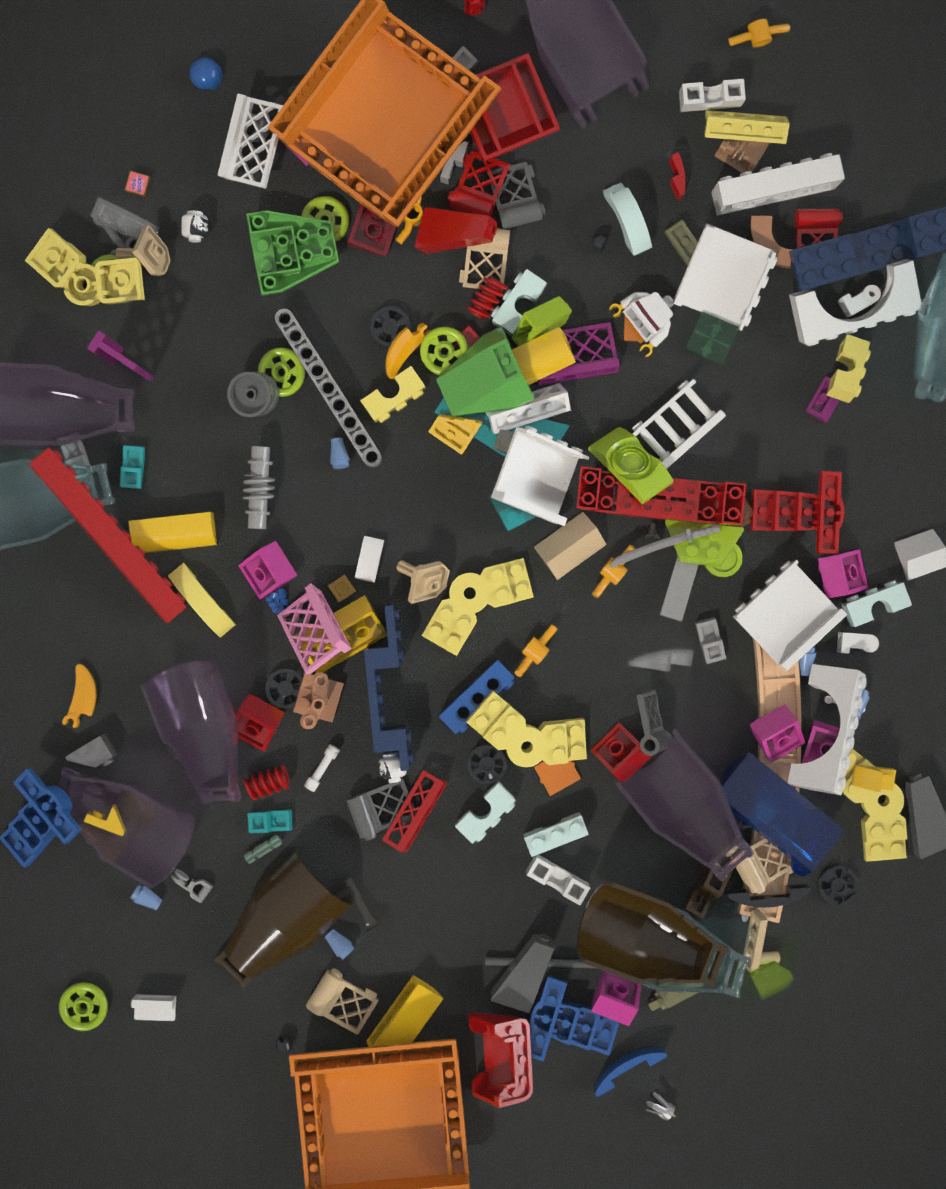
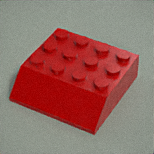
[469,53,560,162]

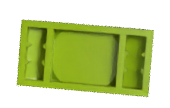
[588,427,674,504]

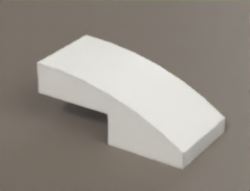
[355,536,384,583]

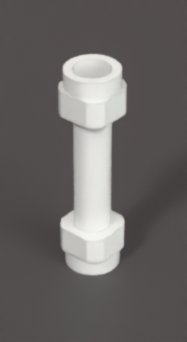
[304,744,340,792]

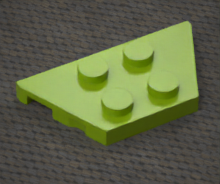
[665,520,744,567]

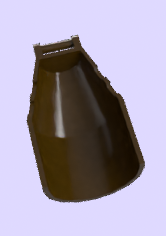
[214,847,353,989]
[577,881,730,987]

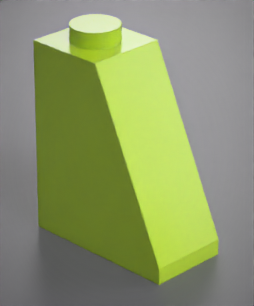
[511,296,572,347]

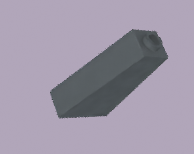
[905,772,946,859]
[491,934,554,1013]

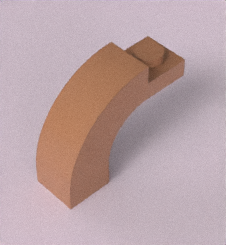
[751,216,795,268]

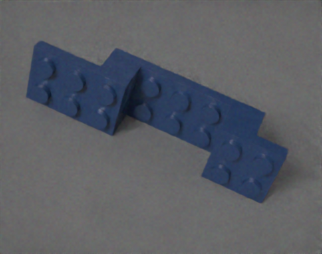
[789,206,946,292]
[364,605,414,771]

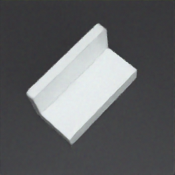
[131,994,176,1021]

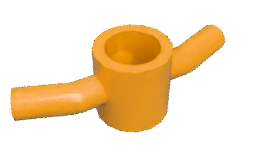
[728,19,790,48]
[395,196,423,245]
[592,544,636,598]
[515,624,558,677]

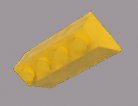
[294,595,387,673]

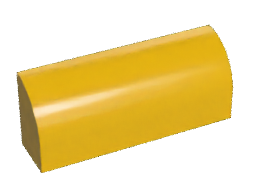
[512,327,576,385]
[129,512,217,553]
[366,975,443,1047]

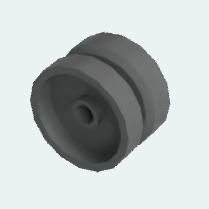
[227,372,279,417]

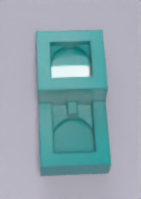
[120,444,145,489]
[247,809,293,833]

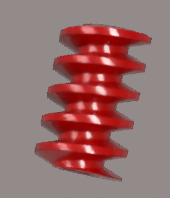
[466,275,508,322]
[243,764,289,800]

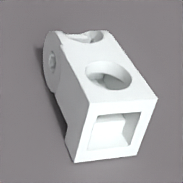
[837,285,881,318]
[837,632,879,653]

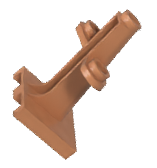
[293,672,344,729]

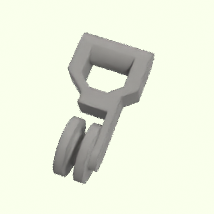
[171,869,213,903]

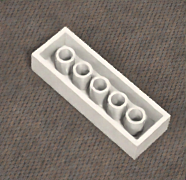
[712,153,845,216]

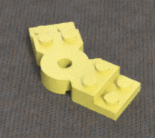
[25,228,145,306]
[422,558,534,656]
[466,690,587,767]
[842,749,907,862]

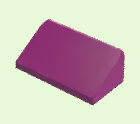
[806,376,839,423]

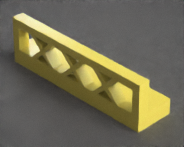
[704,110,790,144]

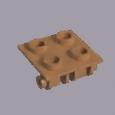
[714,139,769,173]

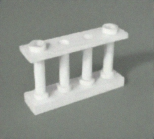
[632,379,726,469]

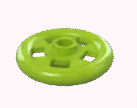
[301,196,349,243]
[420,327,469,375]
[258,348,305,397]
[59,982,108,1031]

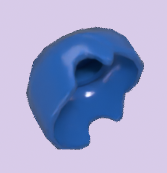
[189,58,223,90]

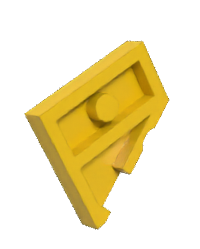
[428,414,483,455]

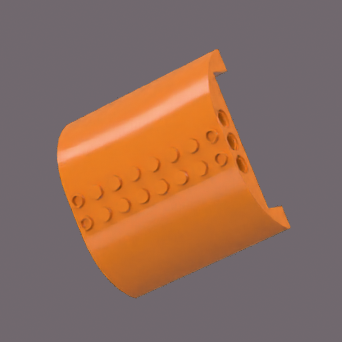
[267,0,501,227]
[289,1039,470,1189]

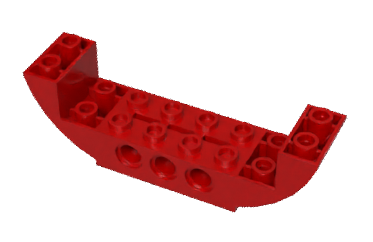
[576,466,746,525]

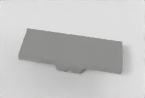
[660,557,699,621]

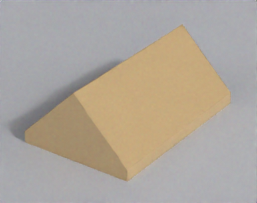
[534,512,606,580]

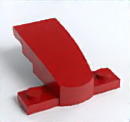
[750,471,845,554]

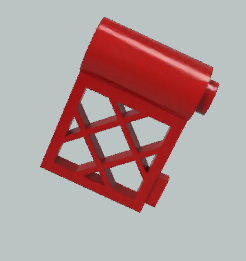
[448,151,510,217]
[795,208,843,249]

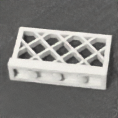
[218,94,283,189]

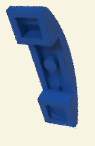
[593,1047,668,1097]

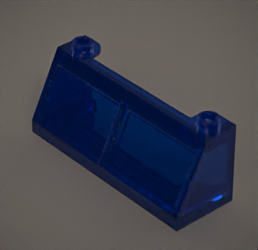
[707,752,844,877]

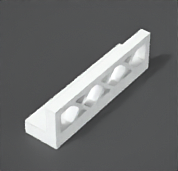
[485,383,571,434]

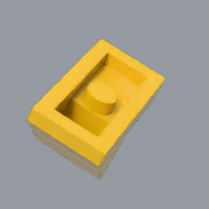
[851,765,896,792]
[84,804,126,836]

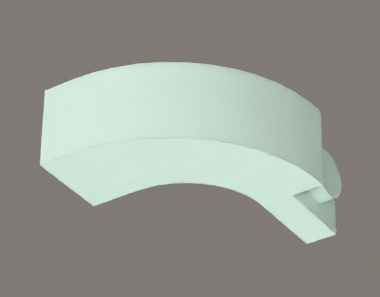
[603,183,652,256]

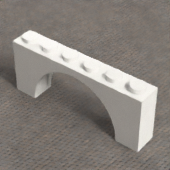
[789,259,922,346]
[787,664,866,795]

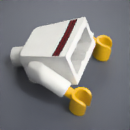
[609,292,674,357]

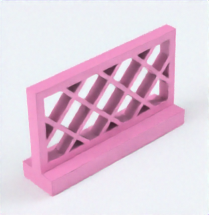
[277,583,351,675]

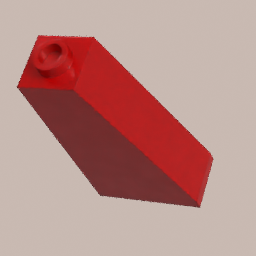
[414,207,497,254]

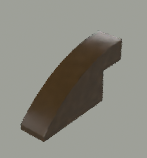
[680,840,744,923]

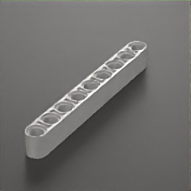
[275,309,382,467]

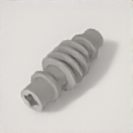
[243,446,275,529]

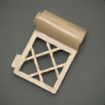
[459,229,510,292]
[730,827,802,895]
[306,969,379,1035]

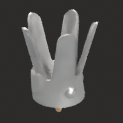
[646,1092,676,1120]

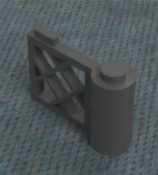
[487,162,545,229]
[636,689,672,756]
[346,778,416,841]

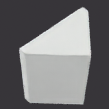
[894,529,946,580]

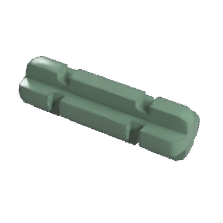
[244,835,282,864]

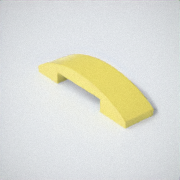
[168,563,236,638]

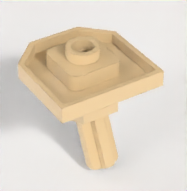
[116,224,171,276]
[396,560,450,604]

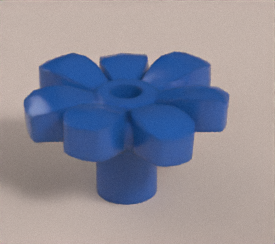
[266,588,289,614]

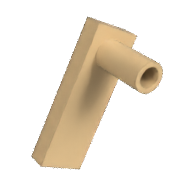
[742,909,780,974]

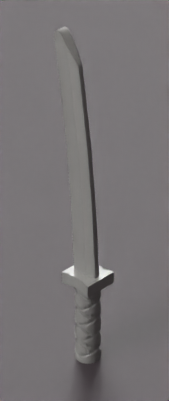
[610,524,720,568]

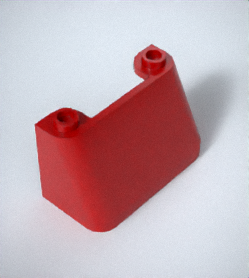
[468,1012,533,1108]

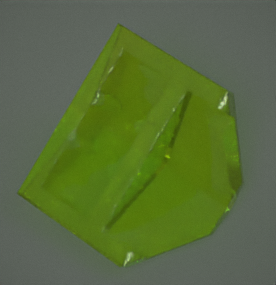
[749,961,794,1000]

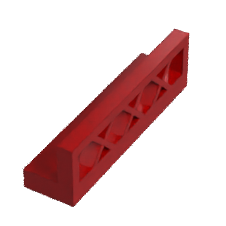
[382,770,448,853]

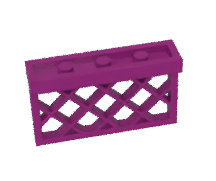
[538,322,620,385]
[87,331,154,382]

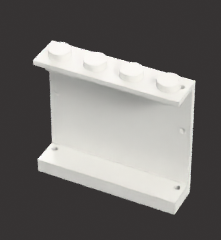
[674,223,778,331]
[491,426,589,526]
[733,560,847,671]

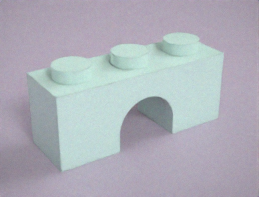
[491,269,547,337]
[841,580,912,627]
[455,781,516,844]
[523,812,589,857]

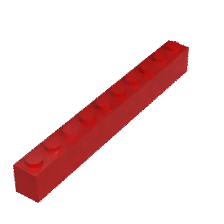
[28,448,186,623]

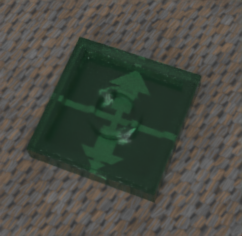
[685,311,739,366]

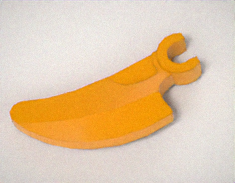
[386,323,430,379]
[62,664,97,728]

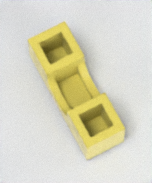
[826,334,871,403]
[360,366,425,423]

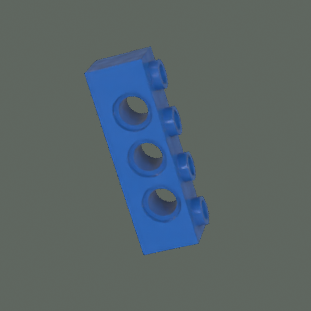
[439,659,515,734]

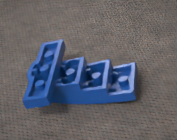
[0,768,82,868]
[530,975,619,1062]

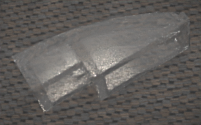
[90,197,160,240]
[627,648,694,672]

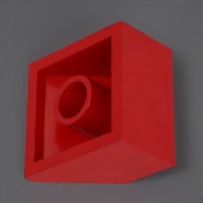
[229,694,285,752]
[590,722,652,784]

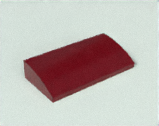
[346,203,396,257]

